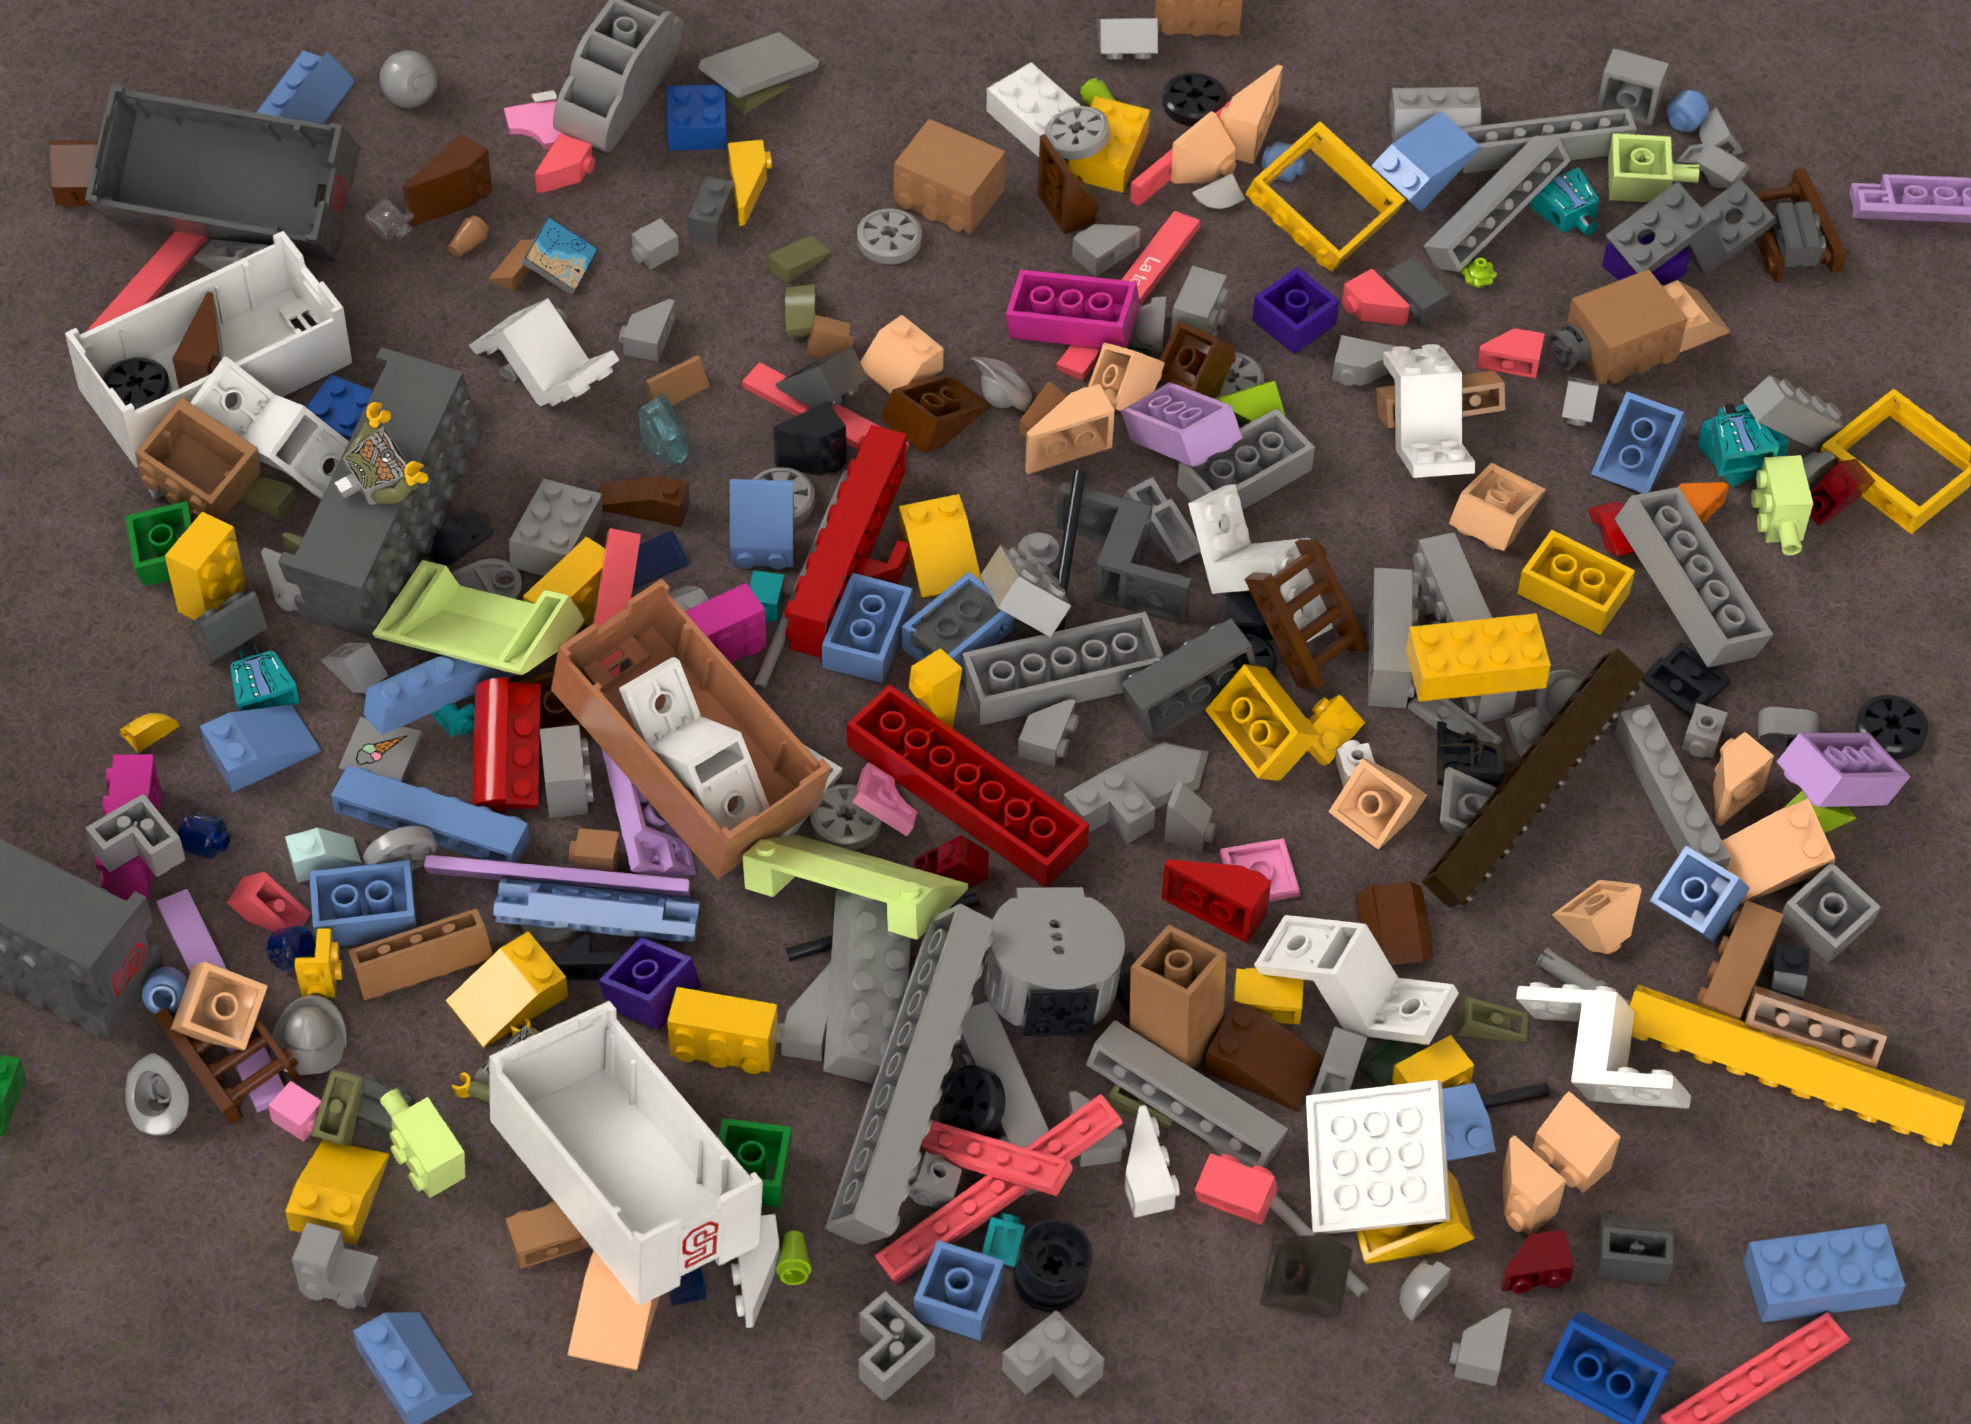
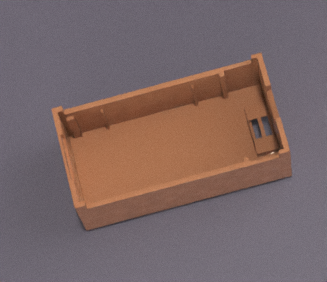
[551,578,831,880]

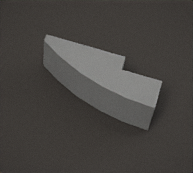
[1123,477,1201,565]

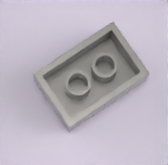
[509,479,602,576]
[980,545,1071,637]

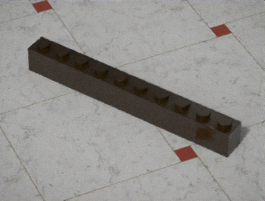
[1421,648,1645,908]

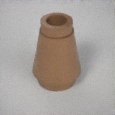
[447,215,489,259]

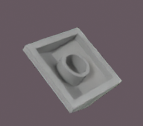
[1440,767,1496,839]

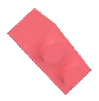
[1194,1153,1278,1225]

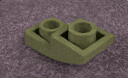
[785,284,817,337]

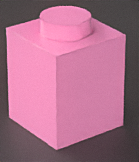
[268,1081,321,1142]

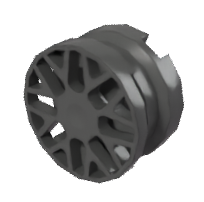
[1546,323,1591,371]

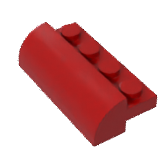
[472,677,541,812]

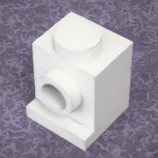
[1335,740,1375,788]

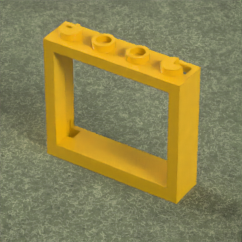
[1246,121,1406,272]
[1820,389,1971,534]

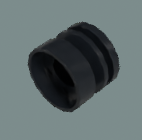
[1013,1219,1093,1312]

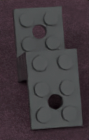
[1606,179,1777,275]
[1057,482,1191,625]

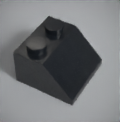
[774,402,847,476]

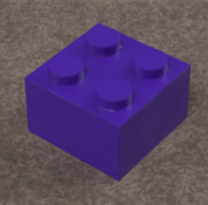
[1602,234,1690,286]
[1252,267,1340,354]
[599,937,701,1030]

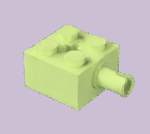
[1608,133,1700,203]
[1751,455,1813,555]
[380,1089,465,1198]

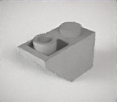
[1018,699,1079,767]

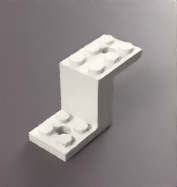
[469,298,619,406]
[1383,344,1475,478]
[190,356,349,500]
[1188,484,1333,642]
[619,657,770,831]
[1254,915,1459,1045]
[1516,982,1691,1108]

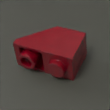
[1810,459,1876,526]
[914,835,989,889]
[1501,1229,1575,1294]

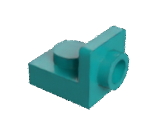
[431,703,474,737]
[982,1213,1027,1267]

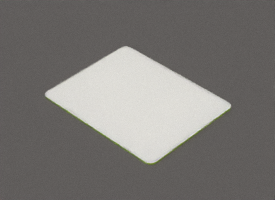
[531,90,557,102]

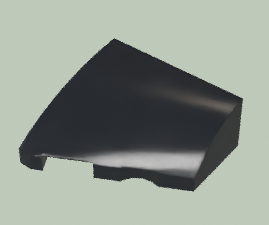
[1437,721,1503,788]

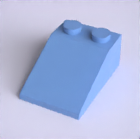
[1371,111,1482,211]
[1591,391,1687,494]
[730,479,795,570]
[200,704,321,792]

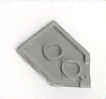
[1118,741,1209,810]

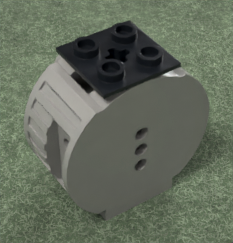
[982,887,1125,1037]

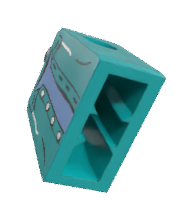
[1530,167,1599,236]
[1710,404,1779,476]
[230,645,300,711]

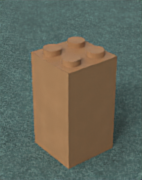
[1130,924,1226,1069]

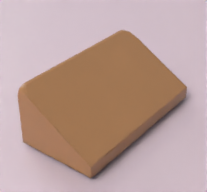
[488,239,534,292]
[646,355,709,412]
[1019,381,1067,438]

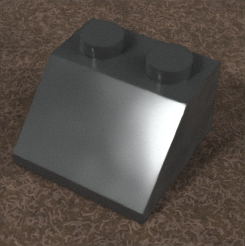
[775,347,868,408]

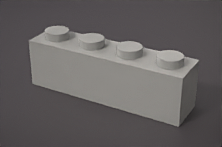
[1742,375,1845,451]

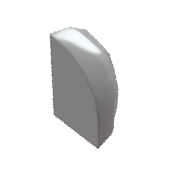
[1699,107,1744,156]
[1191,173,1245,209]
[1134,297,1166,351]
[1802,451,1836,489]
[1399,1260,1451,1321]

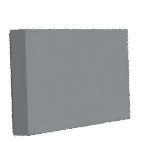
[698,32,819,98]

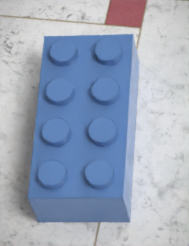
[1743,1224,1905,1323]

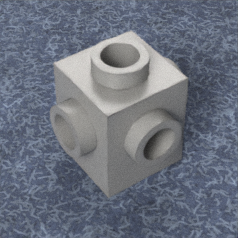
[908,1152,962,1210]

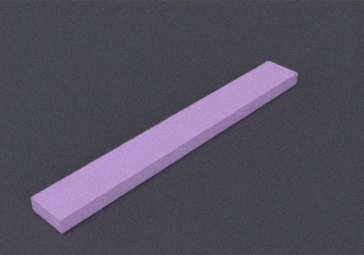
[424,855,692,897]
[156,889,284,1113]

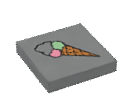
[338,717,422,782]

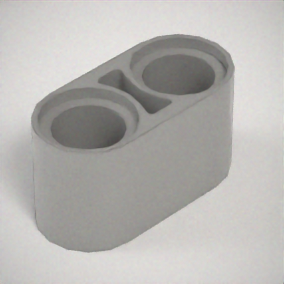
[1758,707,1820,749]

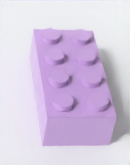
[1121,382,1243,466]
[1777,733,1911,807]

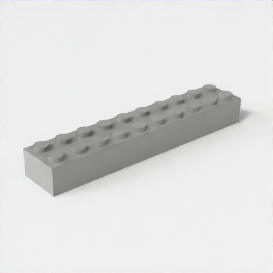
[825,904,995,1245]

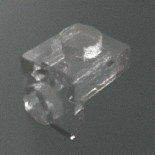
[363,197,415,243]

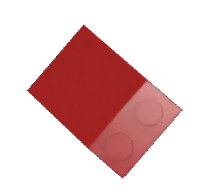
[1161,859,1271,943]

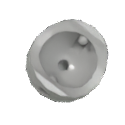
[1018,532,1060,573]

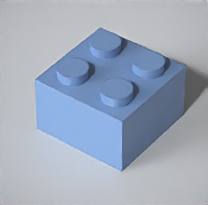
[913,1240,1004,1341]

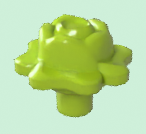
[1461,257,1497,288]

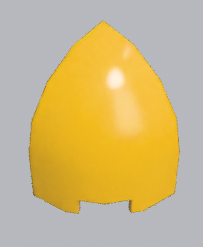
[119,713,180,753]

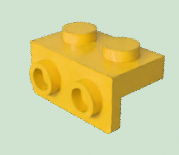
[1307,695,1366,766]
[294,929,343,998]

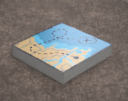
[521,216,598,294]

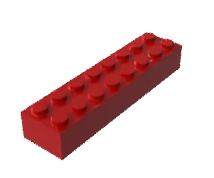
[785,425,906,658]
[847,684,1089,888]

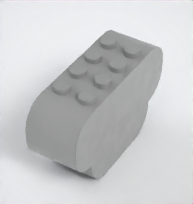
[553,0,684,153]

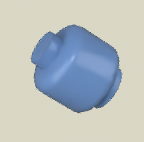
[1666,89,1709,133]
[1261,142,1306,183]
[142,967,187,1014]

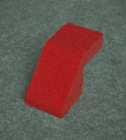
[1588,501,1635,557]
[856,540,909,584]

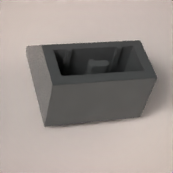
[187,590,268,665]
[1596,1213,1674,1285]

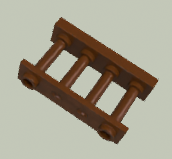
[1742,168,1847,283]
[1244,539,1370,690]
[154,1007,300,1124]

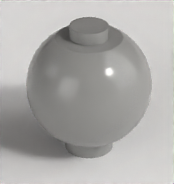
[379,50,438,108]

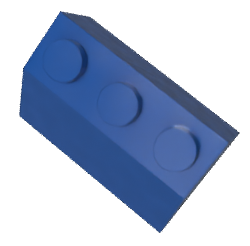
[1542,1311,1676,1424]

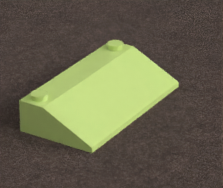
[372,560,585,675]
[742,835,968,940]

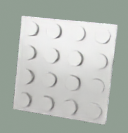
[1306,1080,1450,1234]

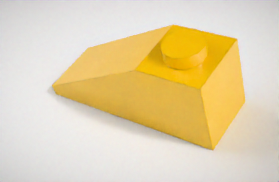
[728,140,772,226]
[909,648,962,728]

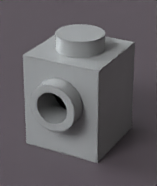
[631,218,679,270]
[1682,703,1728,759]

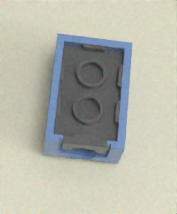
[902,572,1014,667]

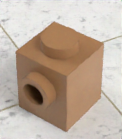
[806,315,854,359]
[569,828,620,872]

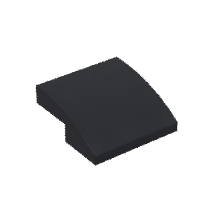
[1641,642,1731,717]

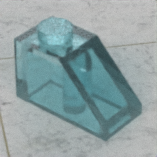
[639,394,689,468]

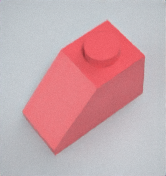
[535,134,595,193]
[1342,269,1410,326]
[1476,328,1544,378]
[227,872,311,939]

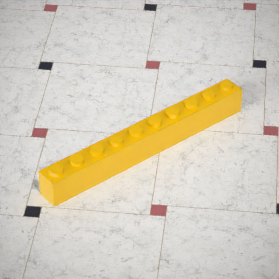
[1630,984,1966,1147]

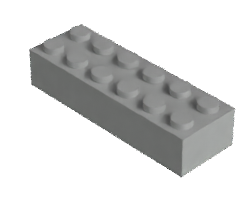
[1615,487,1773,667]
[1413,532,1517,723]
[962,611,1163,726]
[823,889,911,1084]

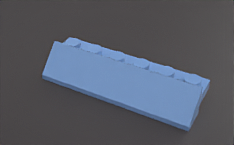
[256,50,356,124]
[493,877,701,941]

